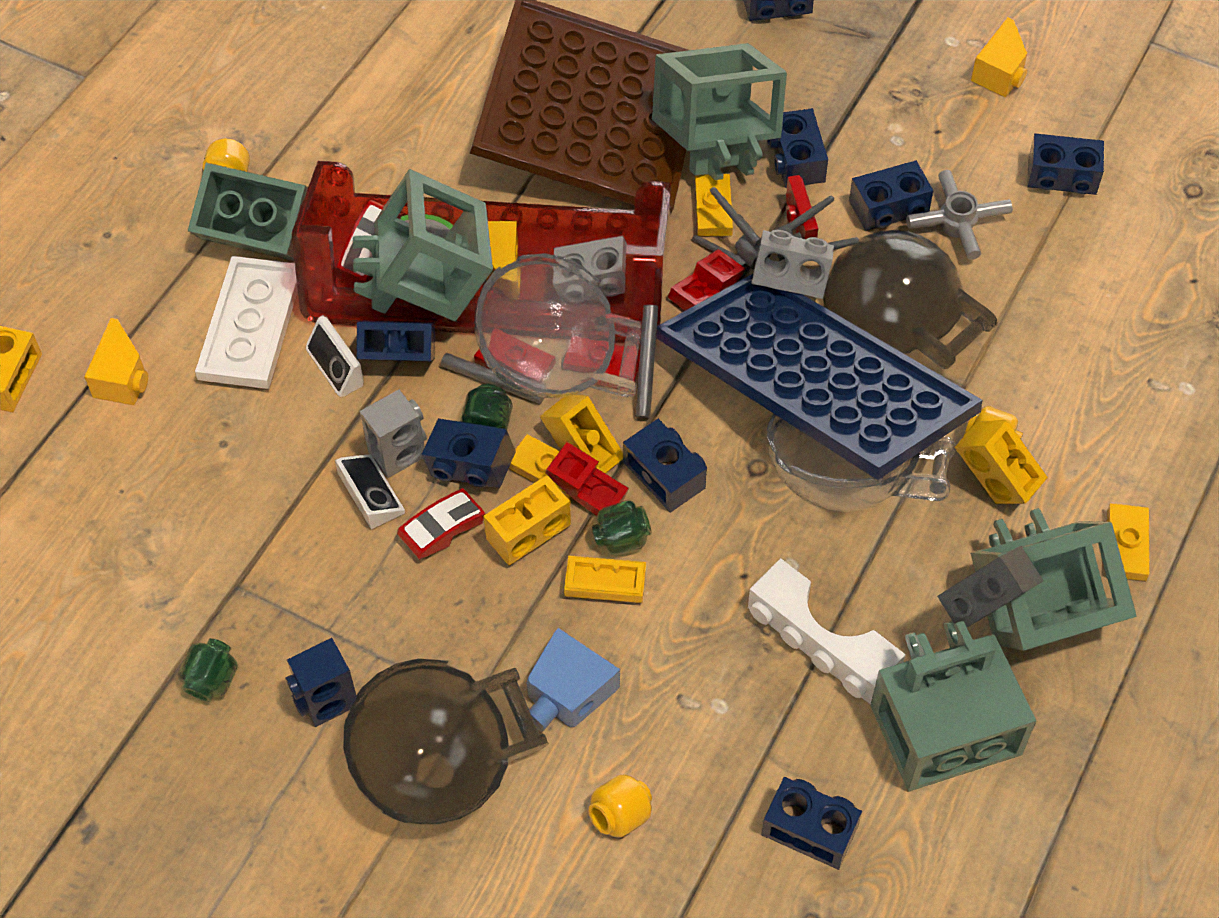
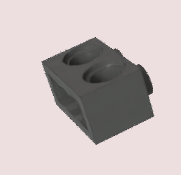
[937,546,1043,627]

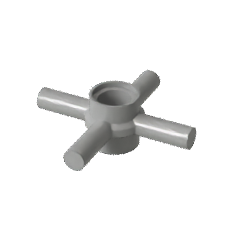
[906,170,1012,260]

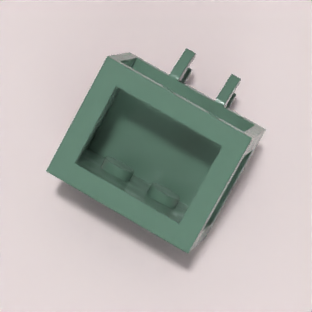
[652,43,787,180]
[353,169,493,321]
[970,508,1137,651]
[870,621,1037,792]

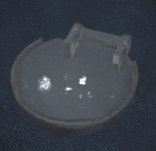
[474,253,642,399]
[767,414,956,512]

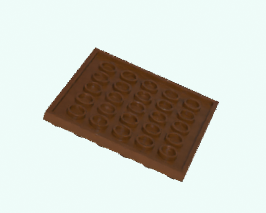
[470,0,688,216]

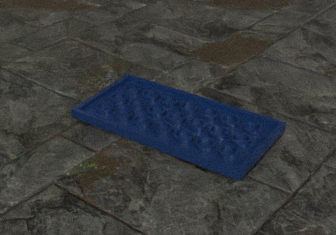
[656,274,983,480]

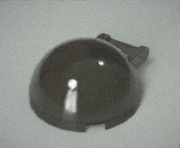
[823,230,998,369]
[343,658,549,826]

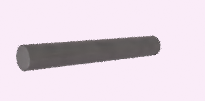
[636,305,658,418]
[441,353,546,404]

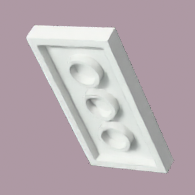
[195,256,303,389]

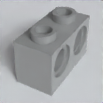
[752,230,834,299]
[553,236,633,303]
[360,389,427,478]

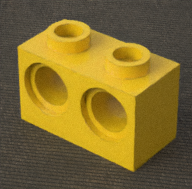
[0,326,42,413]
[955,420,1048,504]
[483,475,571,566]

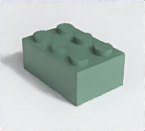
[188,163,318,262]

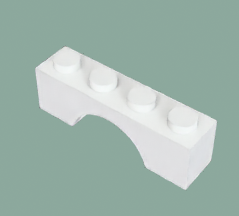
[748,558,906,705]

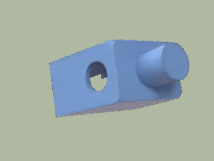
[525,628,620,731]

